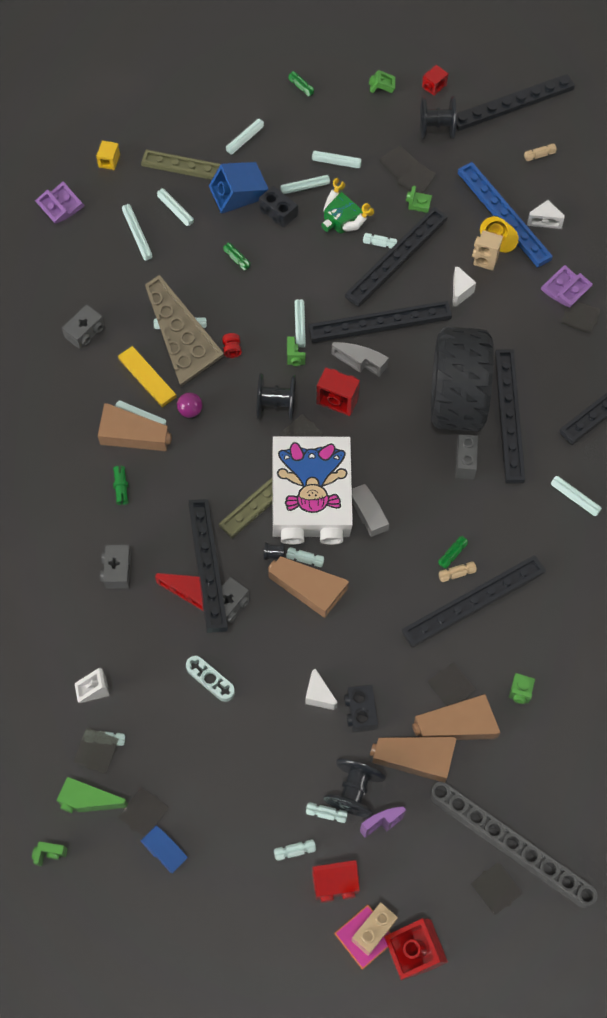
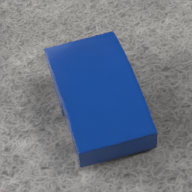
[140,826,188,873]

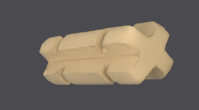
[524,143,557,161]
[439,561,477,582]

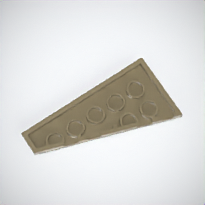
[145,275,224,387]

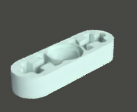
[186,656,235,702]

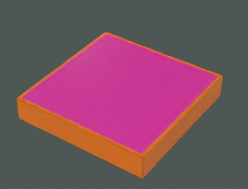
[334,905,390,970]

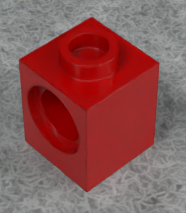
[422,65,449,96]

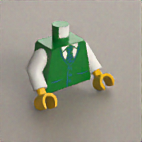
[321,178,374,234]

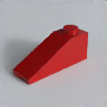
[155,573,204,611]

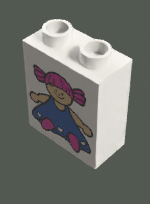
[272,437,352,545]

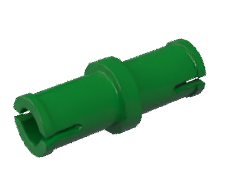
[113,465,129,505]

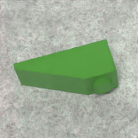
[57,777,128,813]

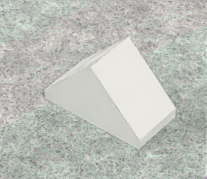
[527,200,565,229]
[453,267,476,307]
[75,668,110,703]
[306,669,338,710]

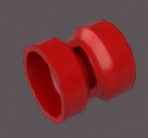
[222,333,242,358]

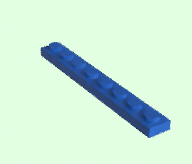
[458,162,553,268]

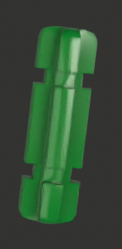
[288,71,314,96]
[223,243,251,270]
[438,536,468,569]

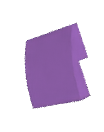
[35,182,85,224]
[541,265,593,307]
[360,807,406,838]

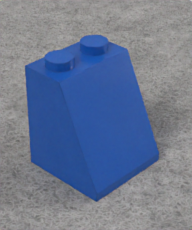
[209,162,269,213]

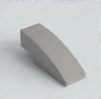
[331,342,389,377]
[352,484,389,537]

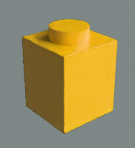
[96,141,120,170]

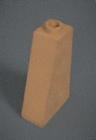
[98,403,172,451]
[268,556,349,618]
[412,694,500,740]
[370,737,456,783]

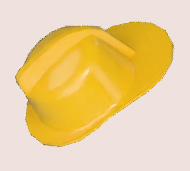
[480,216,519,253]

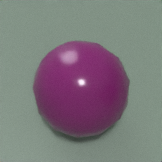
[177,392,203,418]

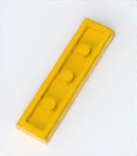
[118,346,177,407]

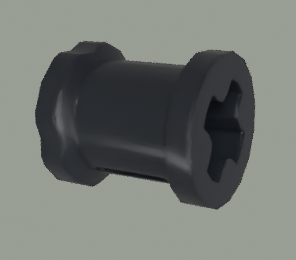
[264,542,284,560]

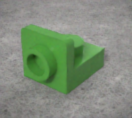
[369,70,395,93]
[406,186,432,213]
[287,337,306,366]
[509,673,535,704]
[32,841,68,867]

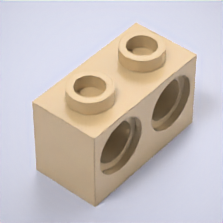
[472,230,503,271]
[351,903,398,956]

